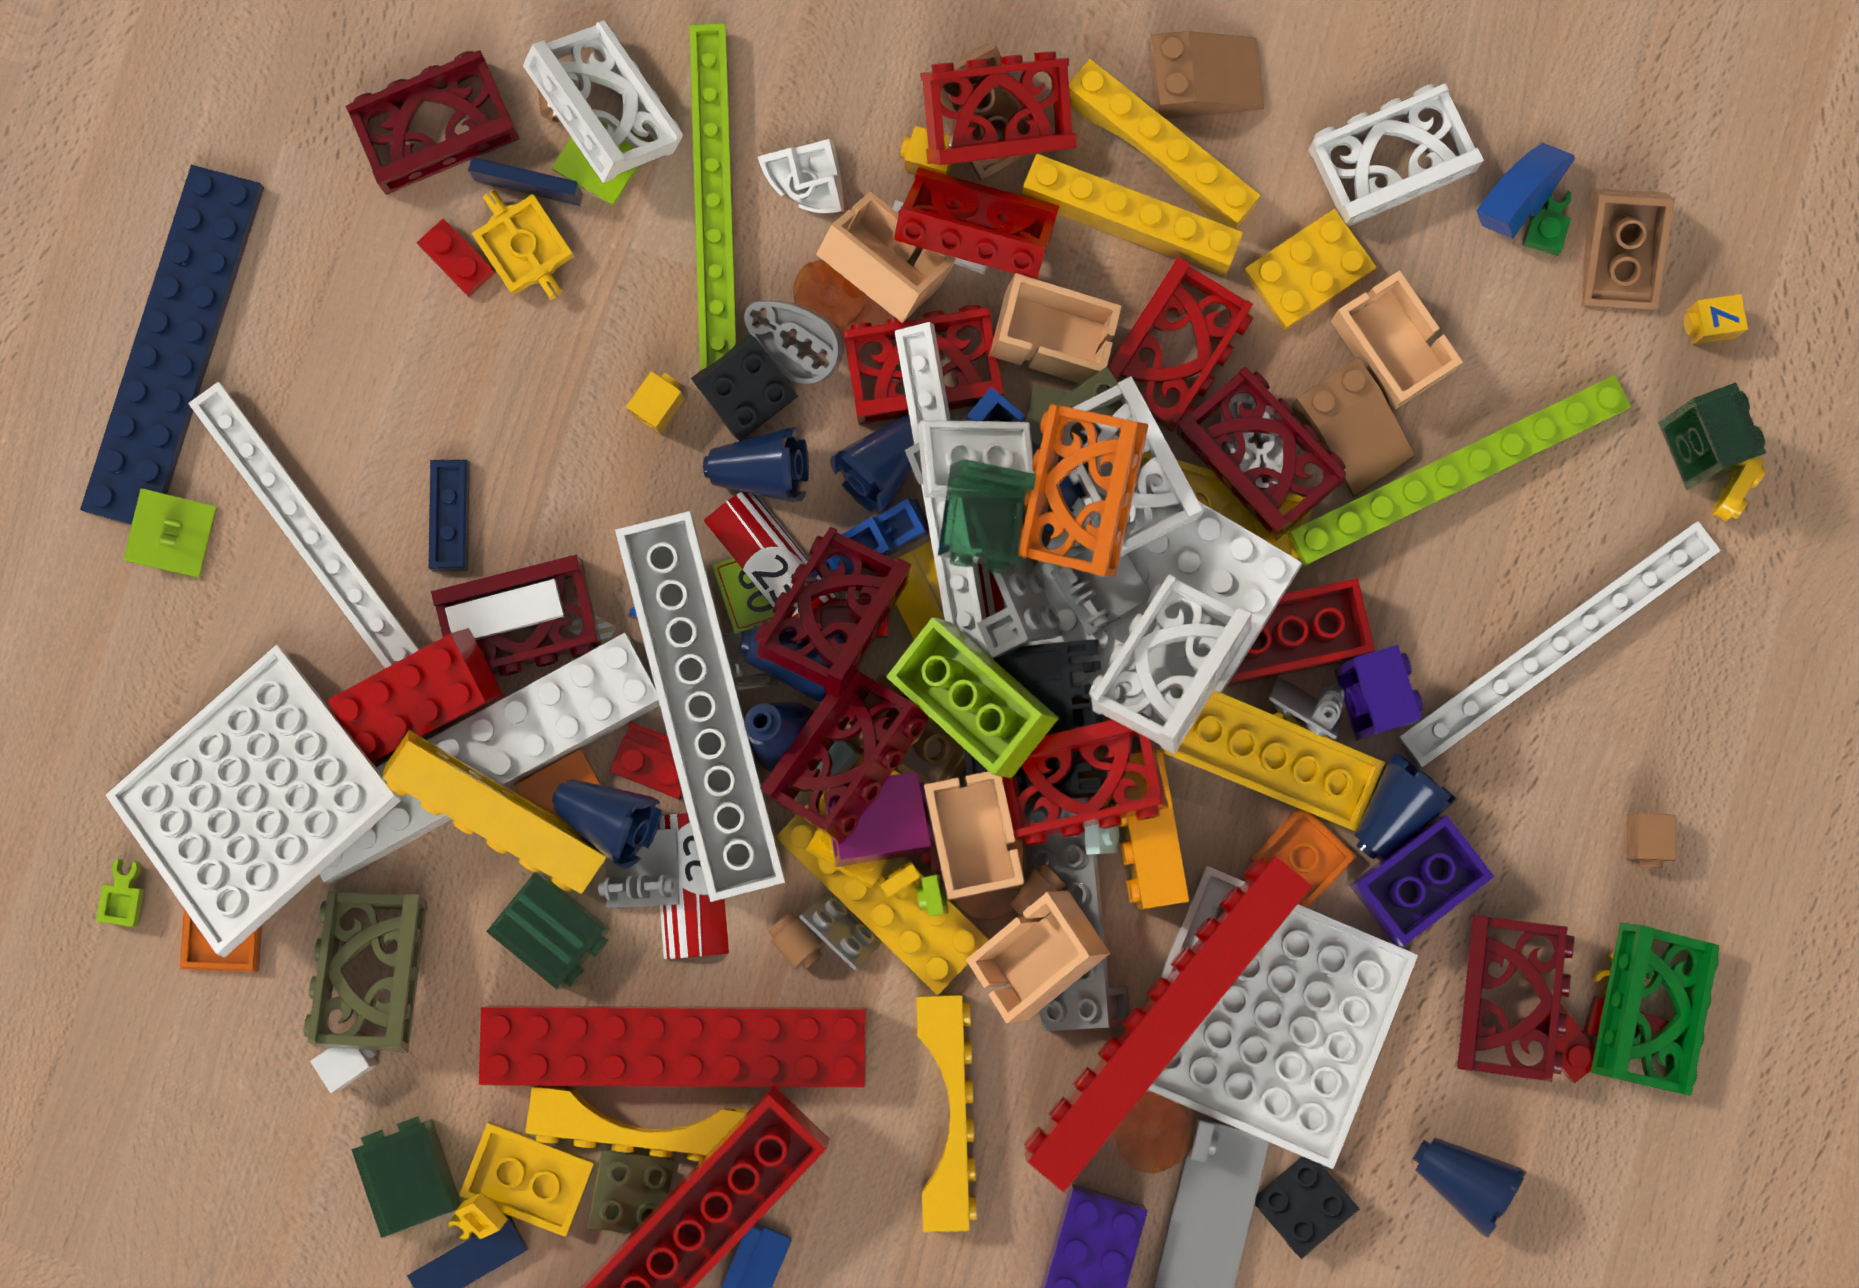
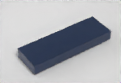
[468,157,583,206]
[428,460,470,571]
[407,1216,528,1288]

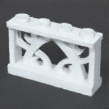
[523,20,683,183]
[1308,83,1484,227]
[1062,376,1203,557]
[1089,574,1251,754]

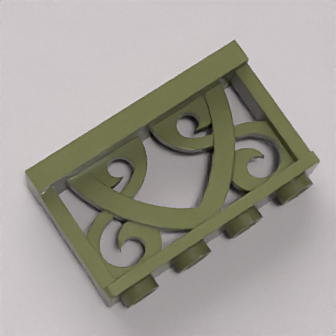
[304,891,427,1053]

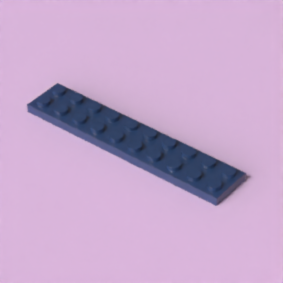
[80,165,264,525]

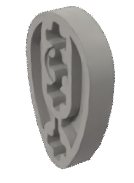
[744,300,844,384]

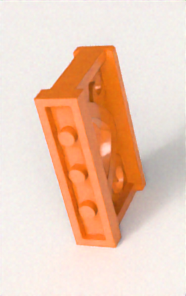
[1016,404,1149,577]

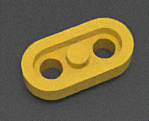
[1711,451,1766,522]

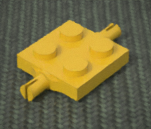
[471,190,574,300]

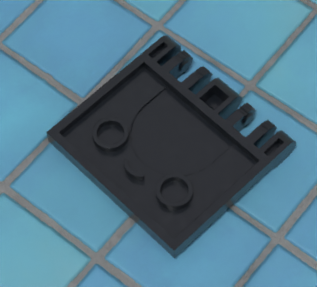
[964,639,1109,798]

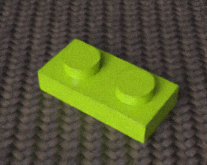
[916,875,949,917]

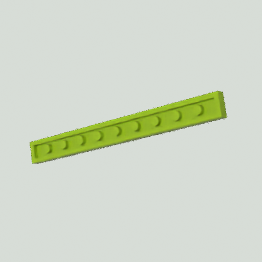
[689,23,737,371]
[1287,375,1631,566]

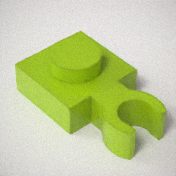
[96,859,145,927]

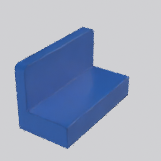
[967,387,1026,422]
[721,1223,791,1288]

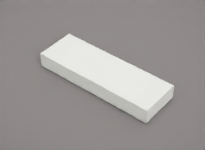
[445,579,565,640]

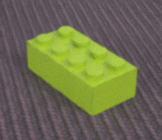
[886,617,1059,778]

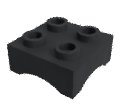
[691,334,798,441]

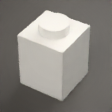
[310,1034,379,1093]

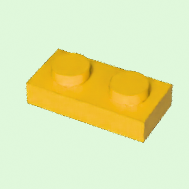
[877,860,921,899]

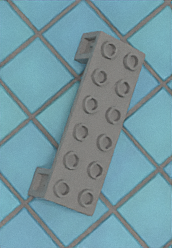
[905,442,1062,658]
[1024,797,1129,1031]
[1153,1117,1269,1288]

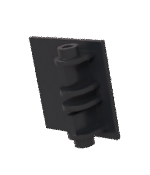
[1255,1156,1360,1260]

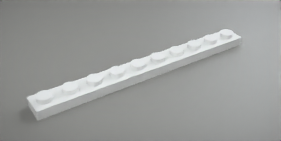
[895,322,993,659]
[188,382,420,668]
[1397,521,1721,768]

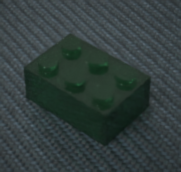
[1658,382,1766,490]

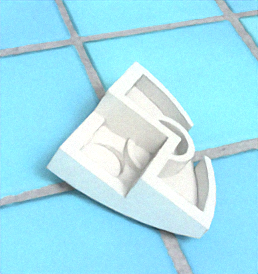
[758,139,844,213]

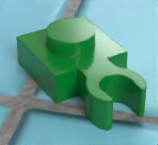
[1523,191,1572,256]

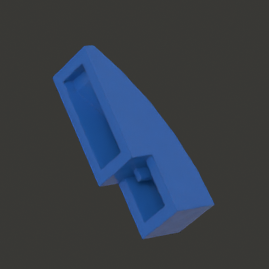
[1476,143,1575,239]
[826,498,930,574]

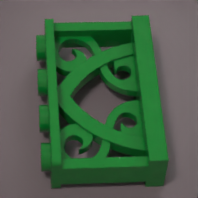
[1591,922,1720,1096]

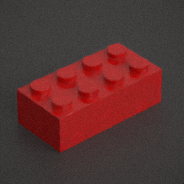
[1227,578,1375,687]
[327,628,503,763]

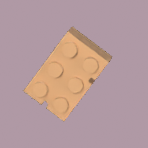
[816,191,956,323]
[1331,270,1463,412]
[989,273,1122,384]
[924,771,1024,901]
[966,890,1110,1023]

